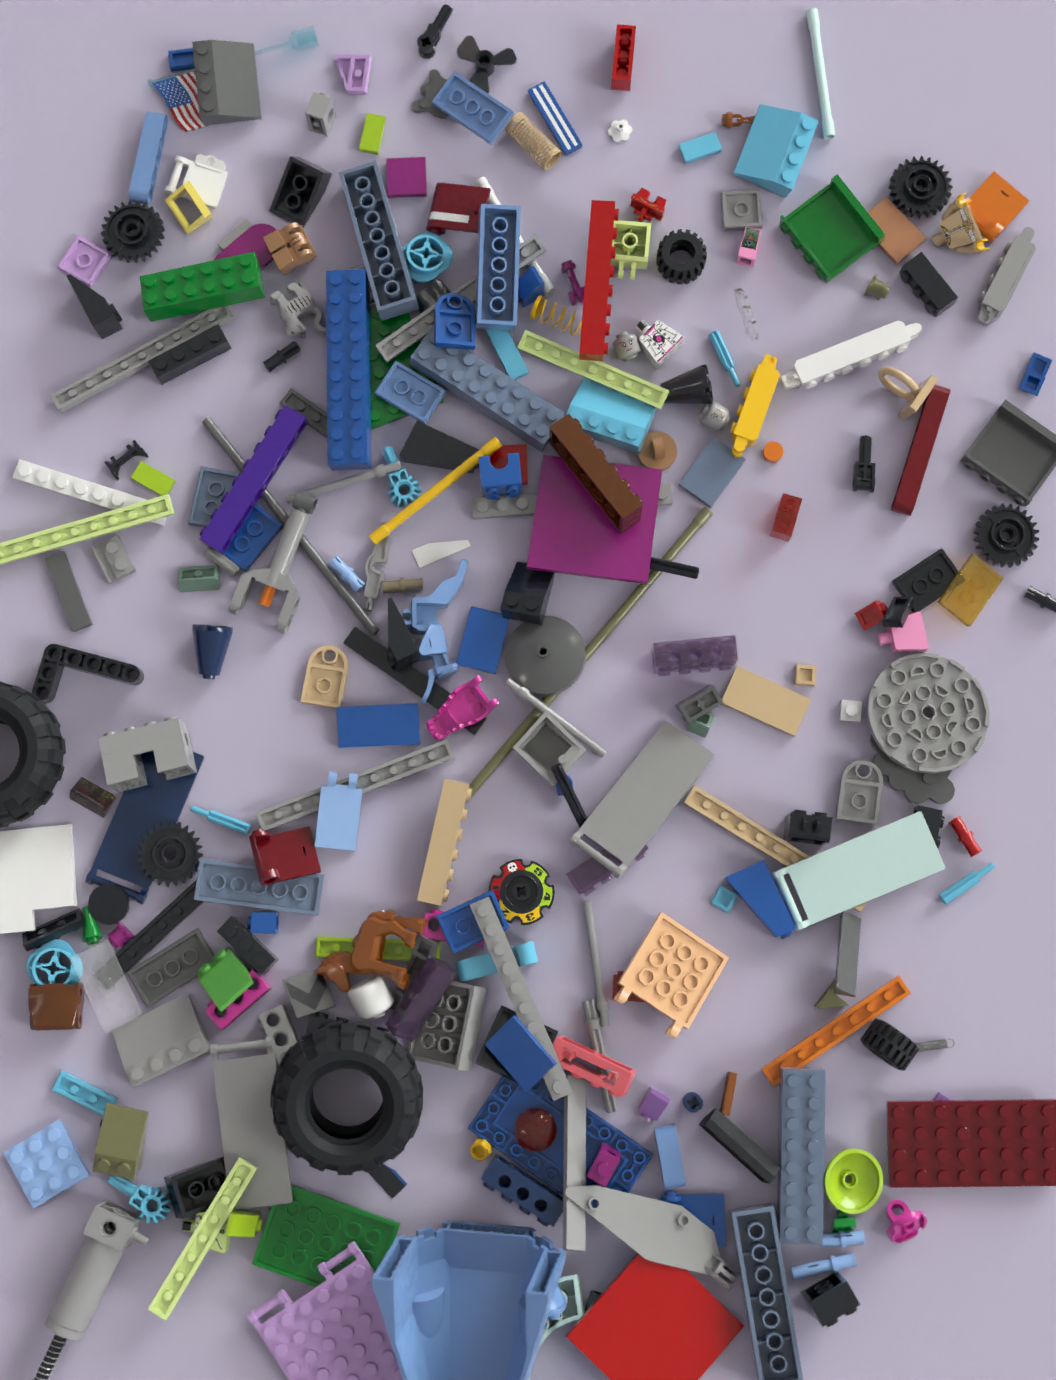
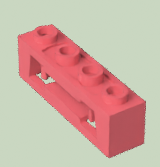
[553,1035,637,1097]

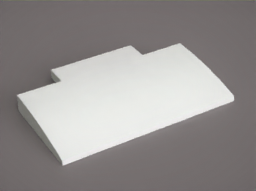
[0,824,77,934]

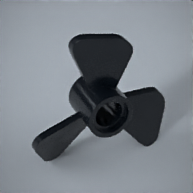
[457,35,517,94]

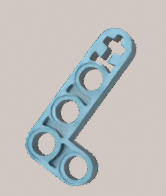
[455,941,538,982]

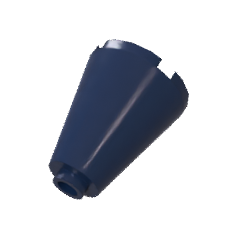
[192,624,233,679]

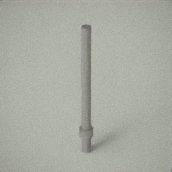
[286,461,401,504]
[505,678,607,757]
[583,901,609,1027]

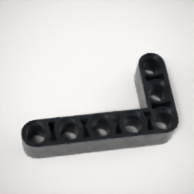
[32,644,144,703]

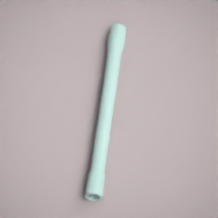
[806,8,835,140]

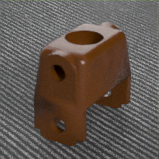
[28,983,84,1031]

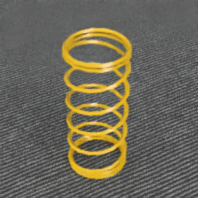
[530,295,582,338]

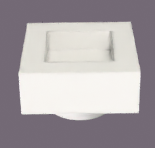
[839,700,862,722]

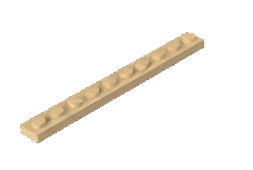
[684,785,868,912]

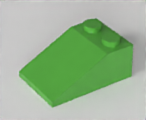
[197,946,254,1012]

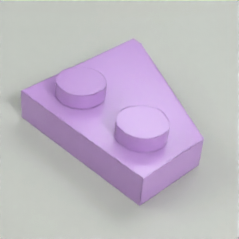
[334,54,372,95]

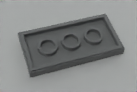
[126,928,215,1008]

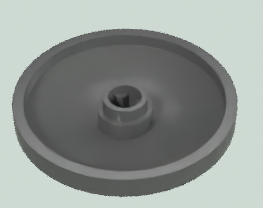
[505,616,586,696]

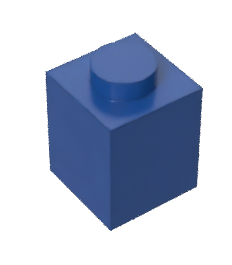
[247,912,279,934]

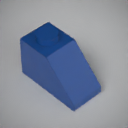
[518,266,544,307]

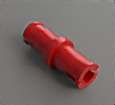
[948,816,982,857]

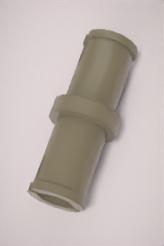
[382,578,423,594]

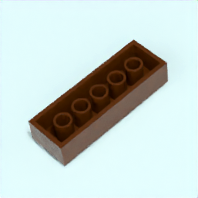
[549,414,643,533]

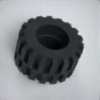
[656,229,707,285]
[860,1018,919,1071]

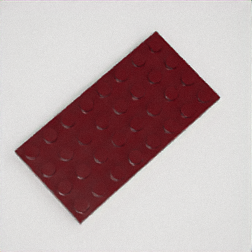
[886,1099,1056,1188]

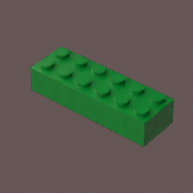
[140,252,265,322]

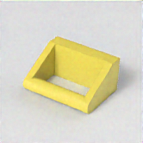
[165,181,213,234]

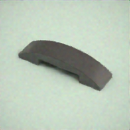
[389,934,439,1017]

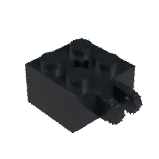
[783,810,832,845]

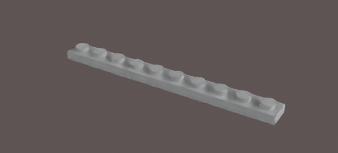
[375,234,546,363]
[50,306,235,413]
[472,484,672,520]
[256,739,455,831]
[470,897,573,1101]

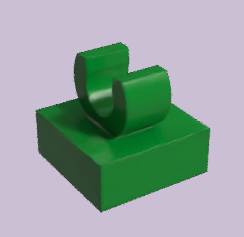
[831,1210,856,1232]

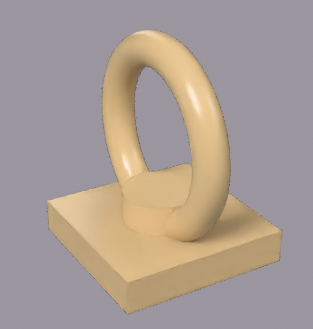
[878,367,939,420]

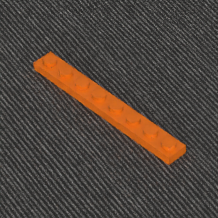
[761,976,911,1087]

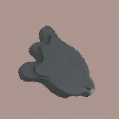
[412,69,448,119]

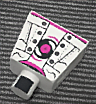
[635,320,684,369]

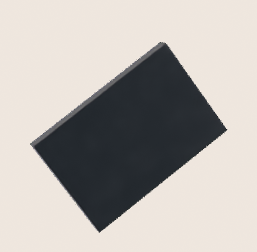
[892,548,965,613]

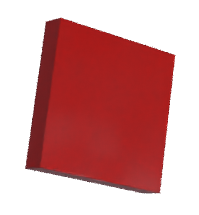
[490,444,528,485]

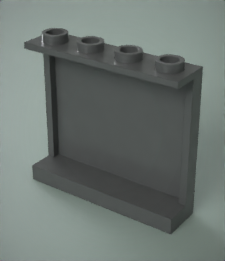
[960,399,1056,507]

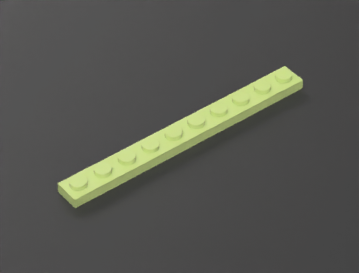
[0,494,175,565]

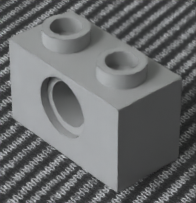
[305,92,336,136]

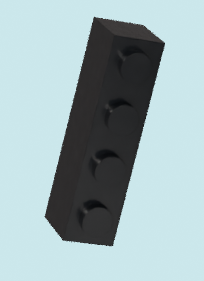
[148,324,231,385]

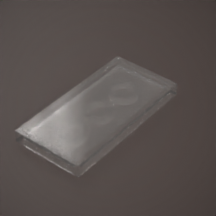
[69,939,143,1034]

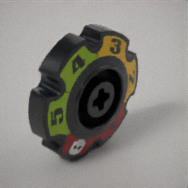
[488,859,555,925]

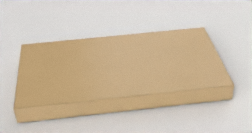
[722,666,811,737]

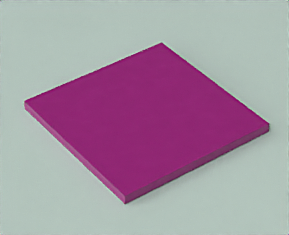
[527,455,662,584]

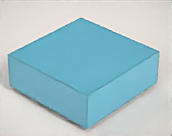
[710,885,739,913]

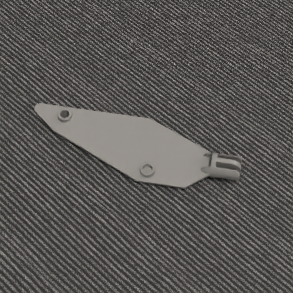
[565,1185,740,1291]

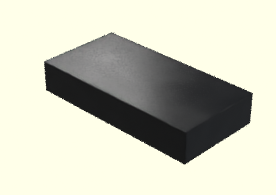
[882,597,914,628]

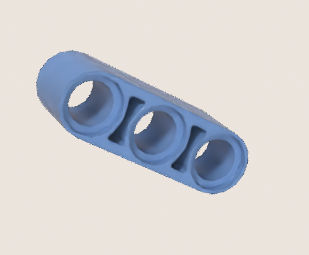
[654,1124,686,1189]

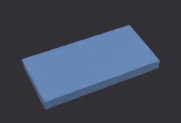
[431,71,515,145]

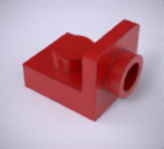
[854,600,888,631]

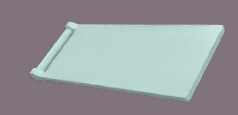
[771,811,946,931]

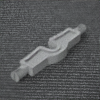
[364,522,391,611]

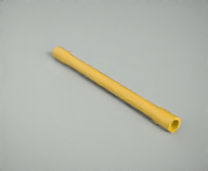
[368,437,502,545]

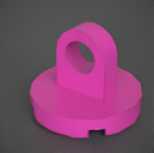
[886,1200,927,1243]

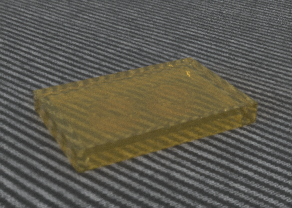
[937,554,1004,627]

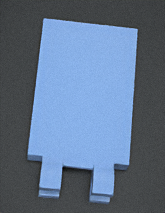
[315,771,362,851]

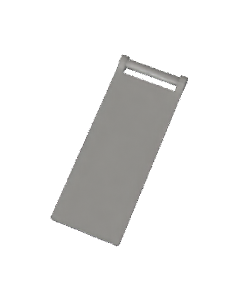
[569,721,714,879]
[210,1036,293,1210]

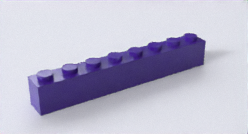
[199,405,308,555]

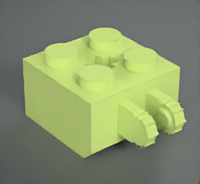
[611,220,651,280]

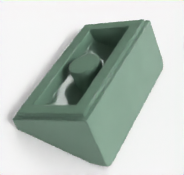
[178,565,220,592]

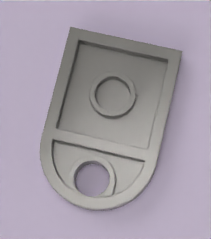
[836,760,883,824]

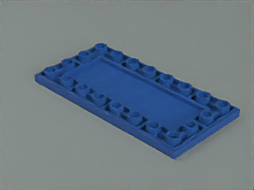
[467,1076,654,1207]

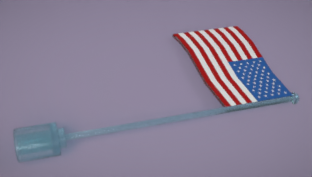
[148,26,319,133]

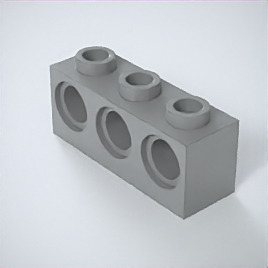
[258,1004,299,1069]

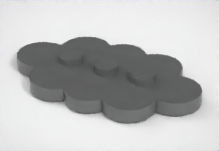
[870,734,955,804]

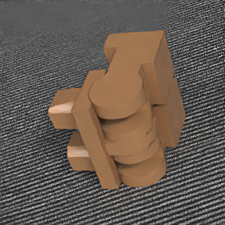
[263,223,317,275]

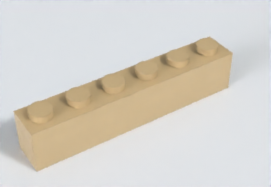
[417,778,473,906]

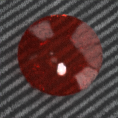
[515,1108,557,1152]

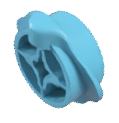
[402,232,453,283]
[26,939,83,985]

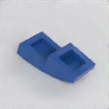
[1018,352,1052,396]

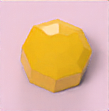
[470,1139,492,1161]

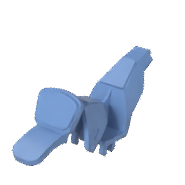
[402,559,468,705]

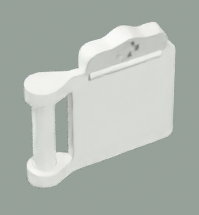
[164,154,228,208]

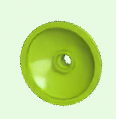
[824,1148,883,1214]

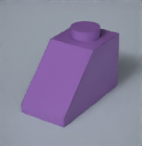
[637,1087,670,1122]

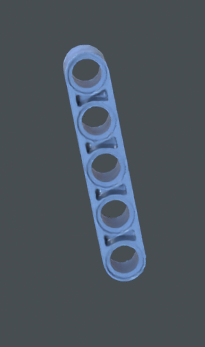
[129,111,168,204]

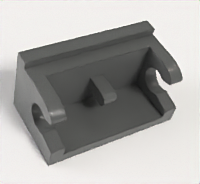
[675,685,723,723]

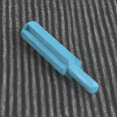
[708,330,740,387]
[190,806,251,835]
[939,863,995,904]

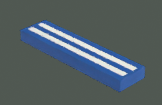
[528,81,582,156]

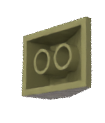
[93,1103,148,1180]

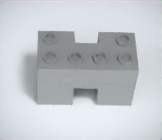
[98,717,197,792]

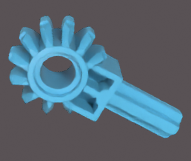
[382,446,422,508]
[107,1175,171,1224]

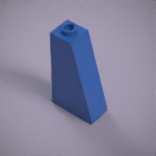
[725,860,796,939]

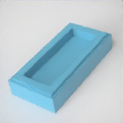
[679,132,722,164]

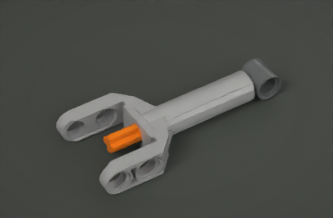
[228,491,318,634]

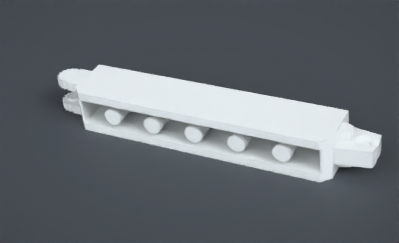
[781,320,922,390]

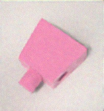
[877,611,929,653]

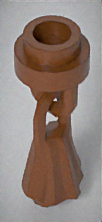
[722,112,755,128]

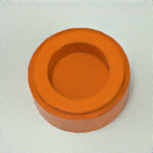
[763,441,783,463]

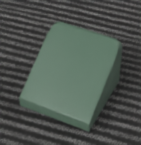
[687,712,715,738]

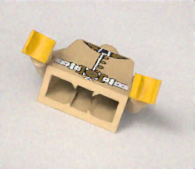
[932,192,990,254]

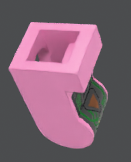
[736,227,761,267]

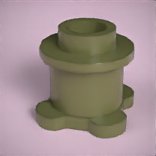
[864,274,890,301]

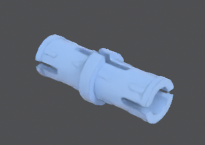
[328,556,365,593]
[821,1230,865,1248]

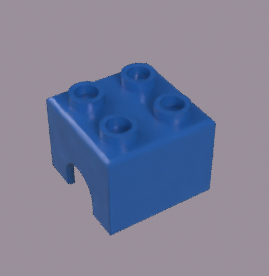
[479,453,522,500]

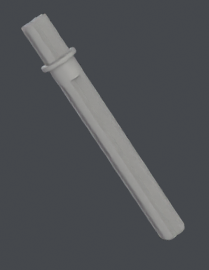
[582,999,618,1113]

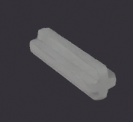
[204,547,240,577]

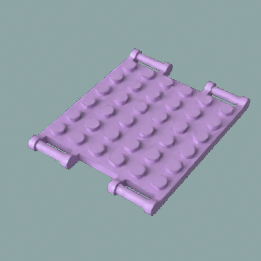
[246,1241,403,1380]

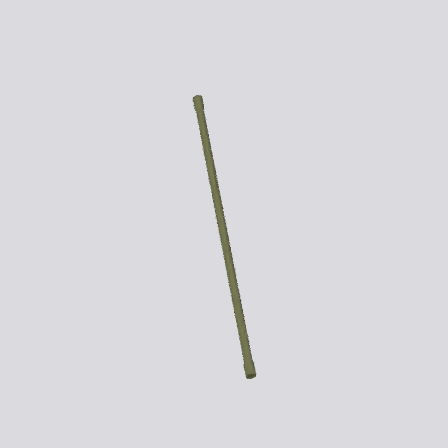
[465,507,713,806]

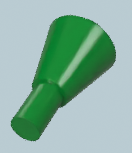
[82,906,103,945]

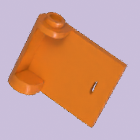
[966,171,1030,243]

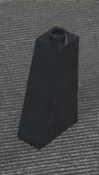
[399,421,480,473]

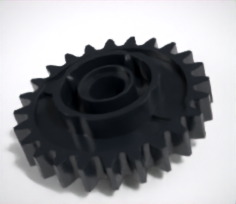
[888,156,953,219]
[101,200,165,263]
[973,503,1040,568]
[135,820,203,887]

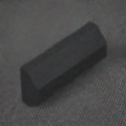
[699,1108,781,1184]

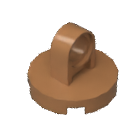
[637,432,677,471]

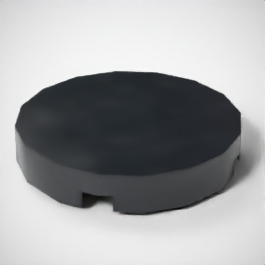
[88,883,130,925]

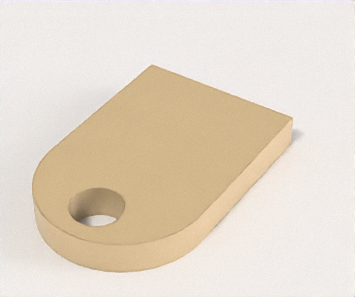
[300,646,349,709]

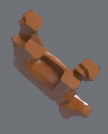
[315,909,427,992]

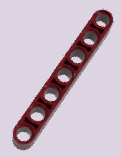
[891,385,951,516]

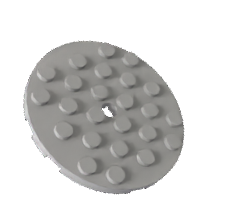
[866,653,990,774]

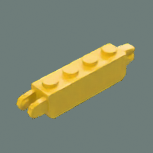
[729,354,780,458]

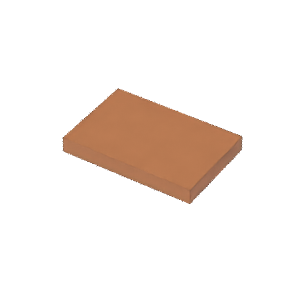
[868,196,926,265]

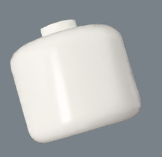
[348,975,394,1019]

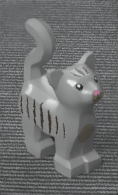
[269,281,326,339]

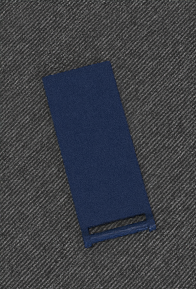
[85,751,204,905]

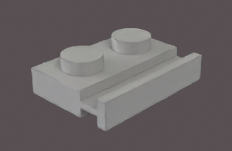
[91,535,136,584]

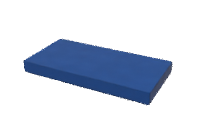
[337,703,420,748]

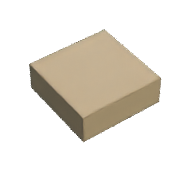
[794,664,817,687]

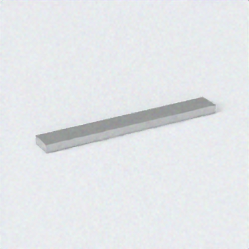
[563,1075,586,1252]

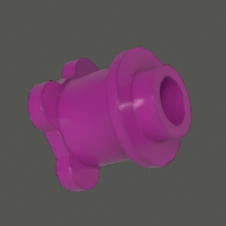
[107,921,134,948]

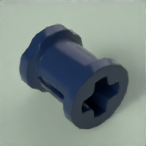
[683,1092,703,1112]

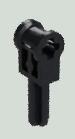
[417,4,453,59]
[852,435,876,493]

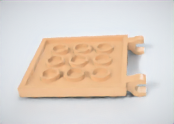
[614,912,729,1038]

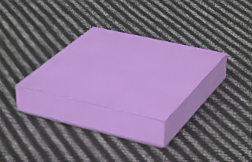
[57,235,112,288]

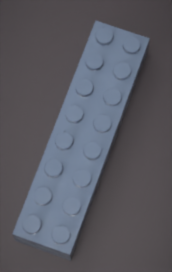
[339,161,420,321]
[410,326,566,452]
[777,1067,826,1245]
[729,1203,803,1380]

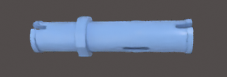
[791,1253,857,1281]

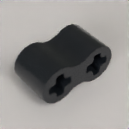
[416,279,451,313]

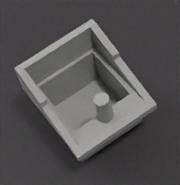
[513,711,586,787]

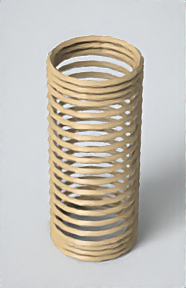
[505,112,561,170]

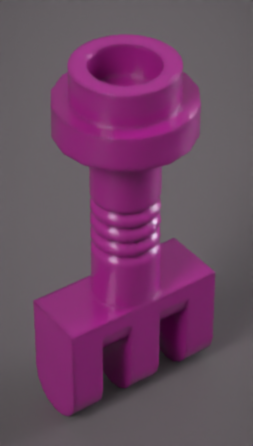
[561,260,585,306]

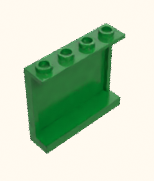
[779,174,885,283]

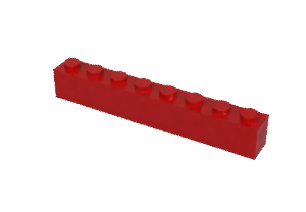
[579,200,619,361]

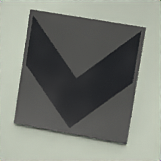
[282,969,336,1019]

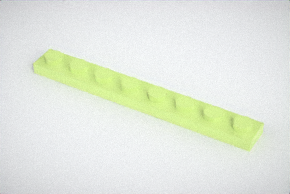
[517,330,669,409]
[148,1156,258,1321]

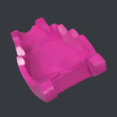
[426,675,499,740]

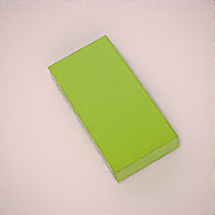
[359,113,386,155]
[131,461,176,496]

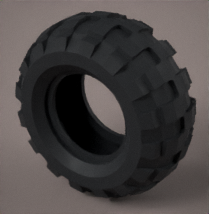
[0,682,66,828]
[270,1021,423,1175]

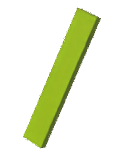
[315,936,441,962]

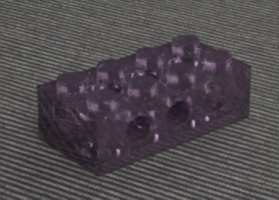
[651,635,738,677]

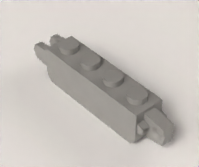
[976,227,1036,327]

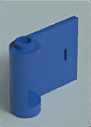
[660,1191,726,1247]

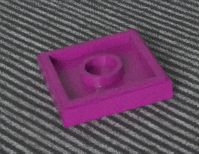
[387,157,427,198]

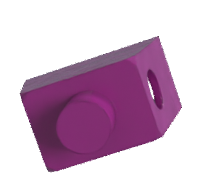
[586,1142,621,1187]

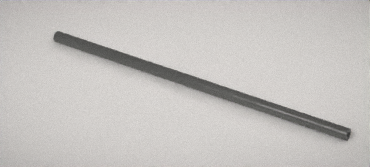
[202,417,379,636]

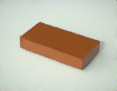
[720,1071,737,1116]

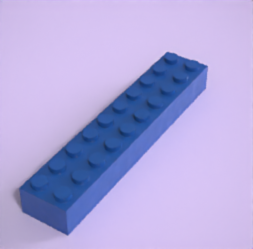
[326,269,372,471]

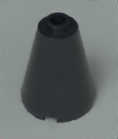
[661,364,713,404]

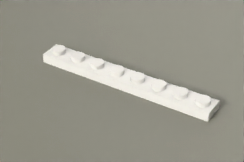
[12,459,167,527]

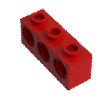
[611,24,636,91]

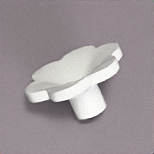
[608,119,632,143]

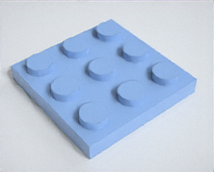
[3,1119,91,1209]

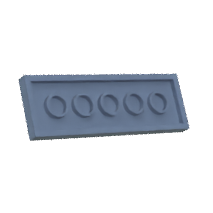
[194,859,324,916]

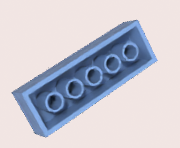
[475,204,521,331]

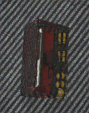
[69,777,116,818]

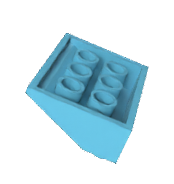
[733,104,819,198]
[566,377,657,454]

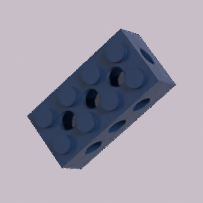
[481,1154,563,1227]

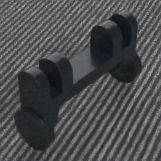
[104,440,149,481]

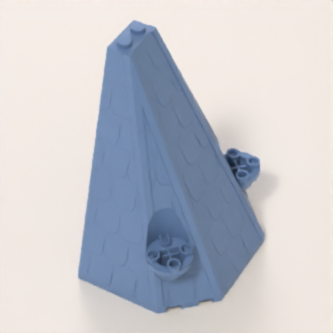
[372,1220,567,1380]

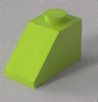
[225,1209,263,1237]

